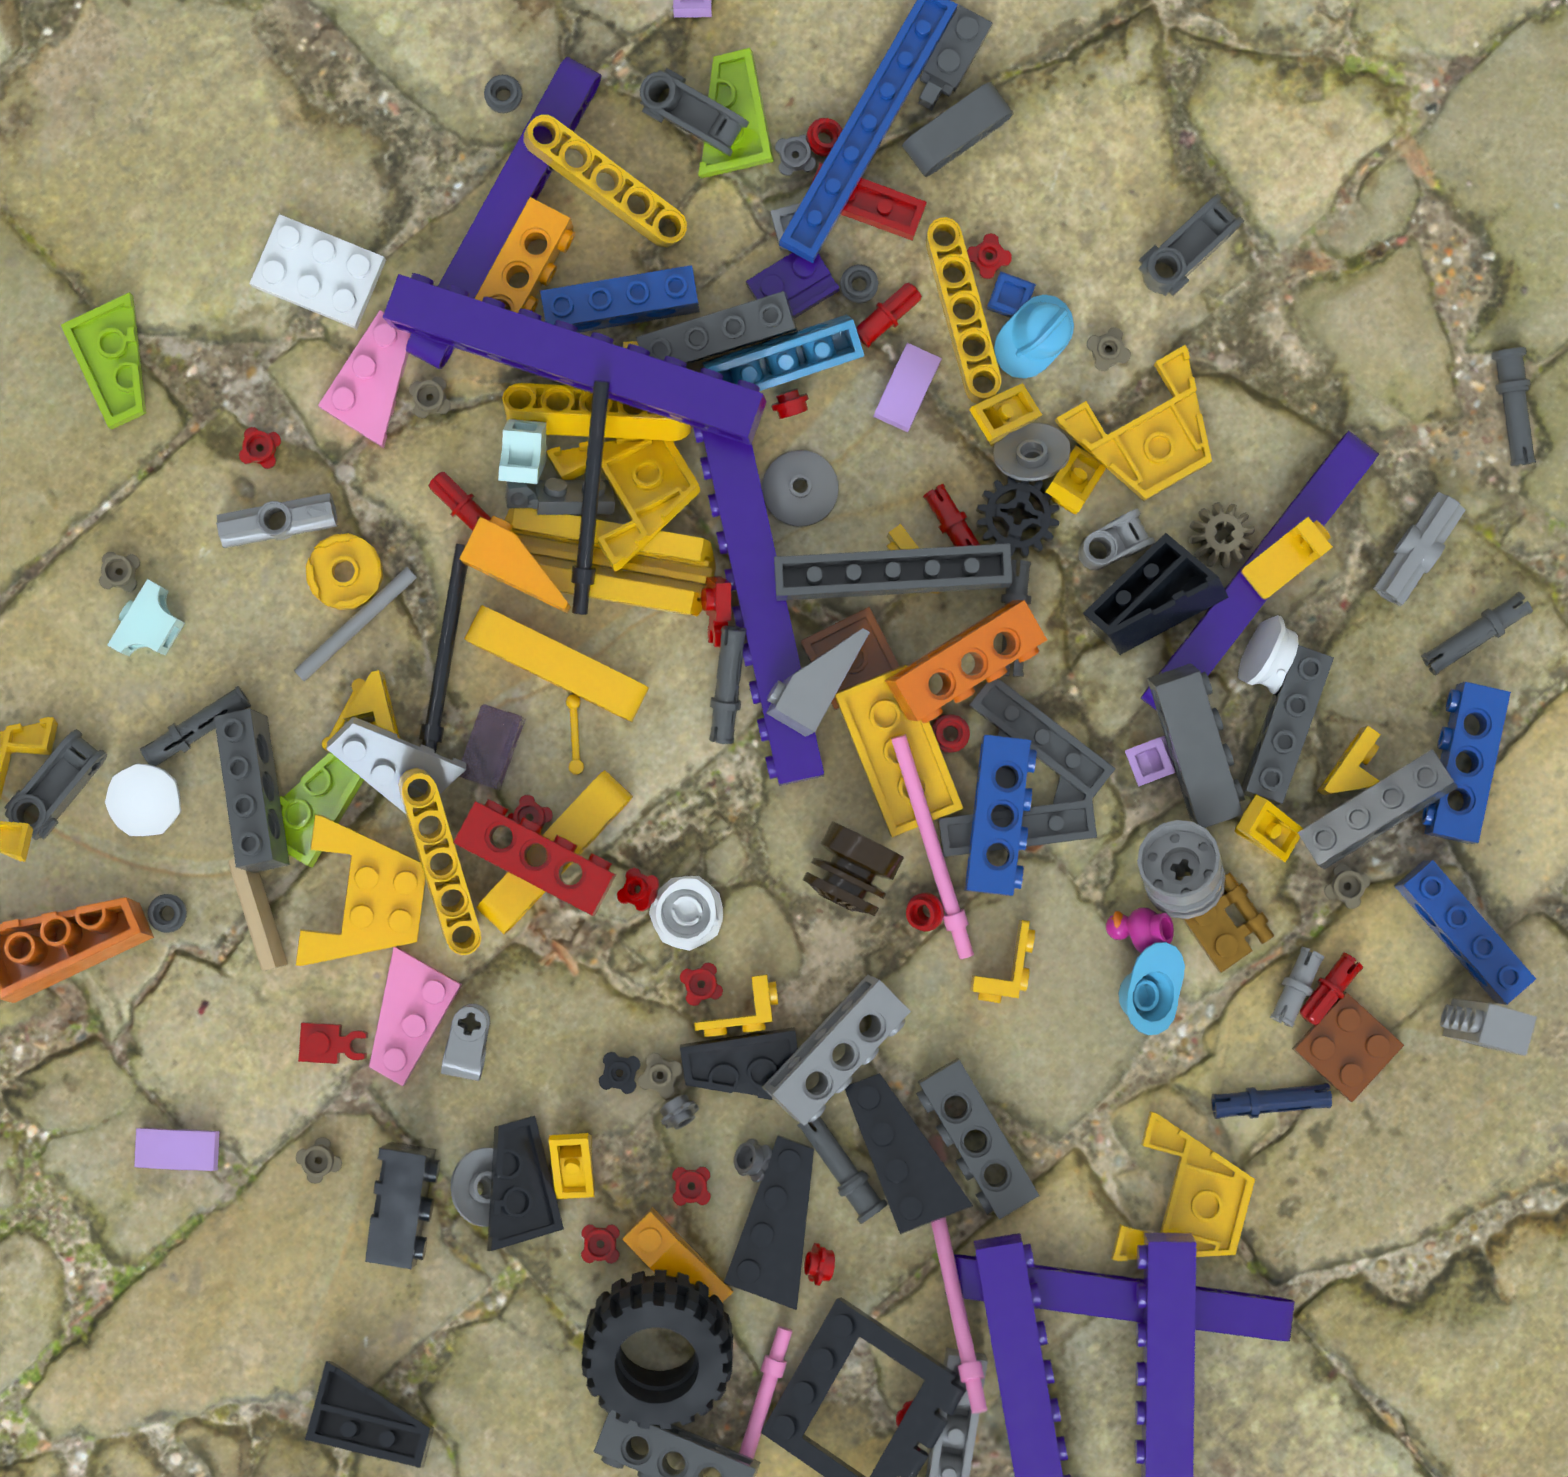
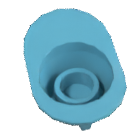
[994,294,1074,379]
[1118,942,1185,1035]

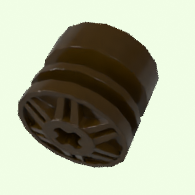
[802,821,904,916]

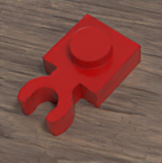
[701,576,731,647]
[298,1022,368,1064]

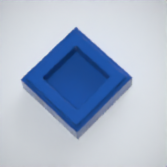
[987,271,1036,318]

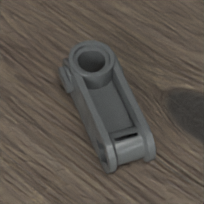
[640,68,749,156]
[1138,194,1244,296]
[4,729,108,840]

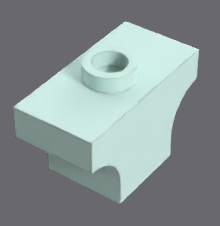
[498,419,548,484]
[107,579,185,656]

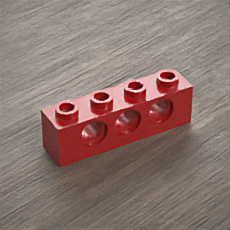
[453,799,617,916]

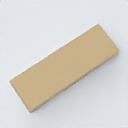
[228,858,288,971]

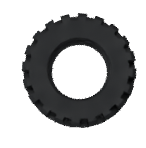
[581,1270,733,1430]

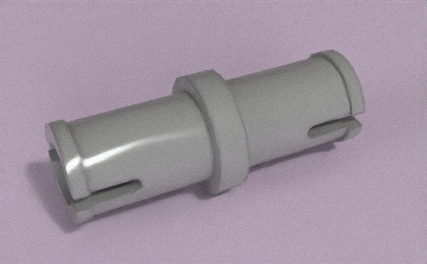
[1270,947,1325,1028]

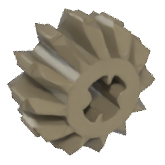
[1188,502,1255,568]

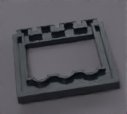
[761,1297,966,1477]

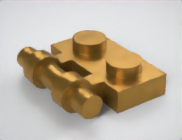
[1182,872,1275,973]

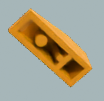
[459,516,571,614]
[622,1207,733,1303]

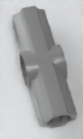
[1373,492,1466,606]
[216,493,338,548]

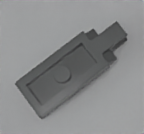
[918,5,993,111]
[505,478,615,515]

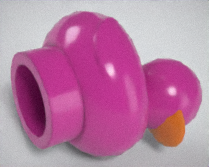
[1106,907,1174,953]

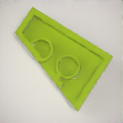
[698,48,774,179]
[61,292,146,430]
[280,752,364,868]

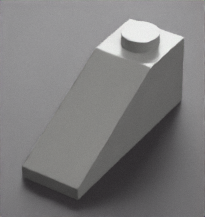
[766,628,870,737]

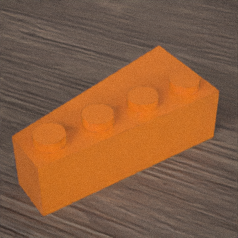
[0,897,154,1003]

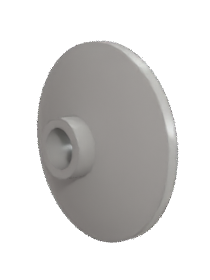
[993,423,1070,481]
[762,450,838,527]
[450,1148,493,1227]

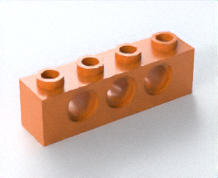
[885,600,1047,723]

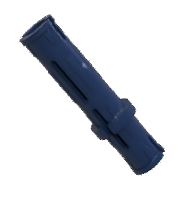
[1211,1083,1332,1119]

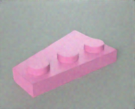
[318,310,411,448]
[369,947,462,1086]

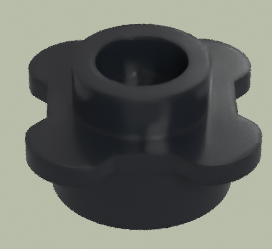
[599,1052,641,1094]

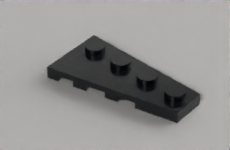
[845,1073,973,1235]
[724,1135,814,1310]

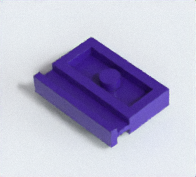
[746,252,840,319]

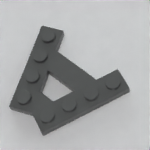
[938,678,1116,857]

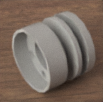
[1137,820,1226,919]

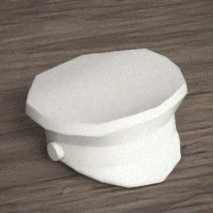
[1238,615,1299,694]
[105,763,181,836]
[649,876,723,951]

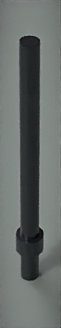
[571,380,610,615]
[419,544,468,753]

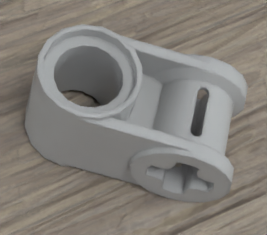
[1078,508,1155,570]
[441,1004,490,1081]

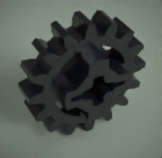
[976,476,1060,558]

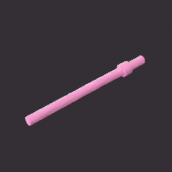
[891,734,974,959]
[931,1217,987,1414]
[739,1326,793,1459]

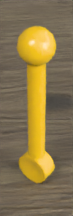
[321,678,365,752]
[566,694,584,775]

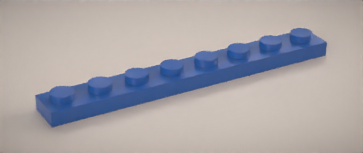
[779,0,958,263]

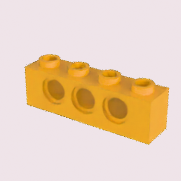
[475,197,575,313]

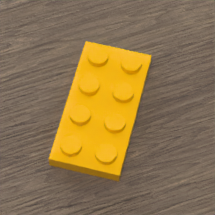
[835,665,963,837]

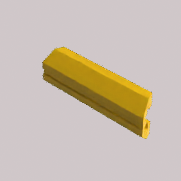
[496,508,716,617]

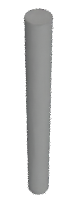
[294,567,417,682]

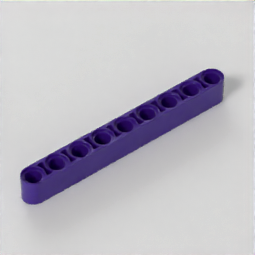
[406,57,601,369]
[1141,430,1379,711]
[945,1254,1295,1341]

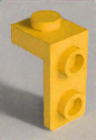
[1241,517,1333,600]
[970,920,1035,1003]
[694,974,779,1037]

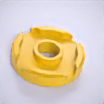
[306,533,383,610]

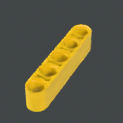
[523,115,687,247]
[926,217,1001,404]
[502,383,692,441]
[464,605,649,722]
[398,768,482,955]
[476,770,633,935]

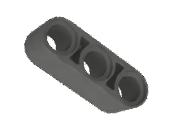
[902,82,1014,177]

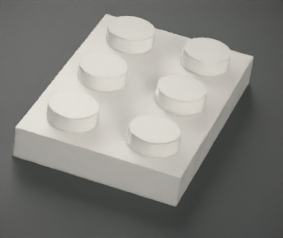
[249,214,386,329]

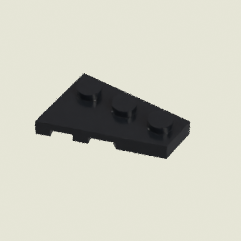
[680,1027,798,1100]
[487,1116,564,1251]

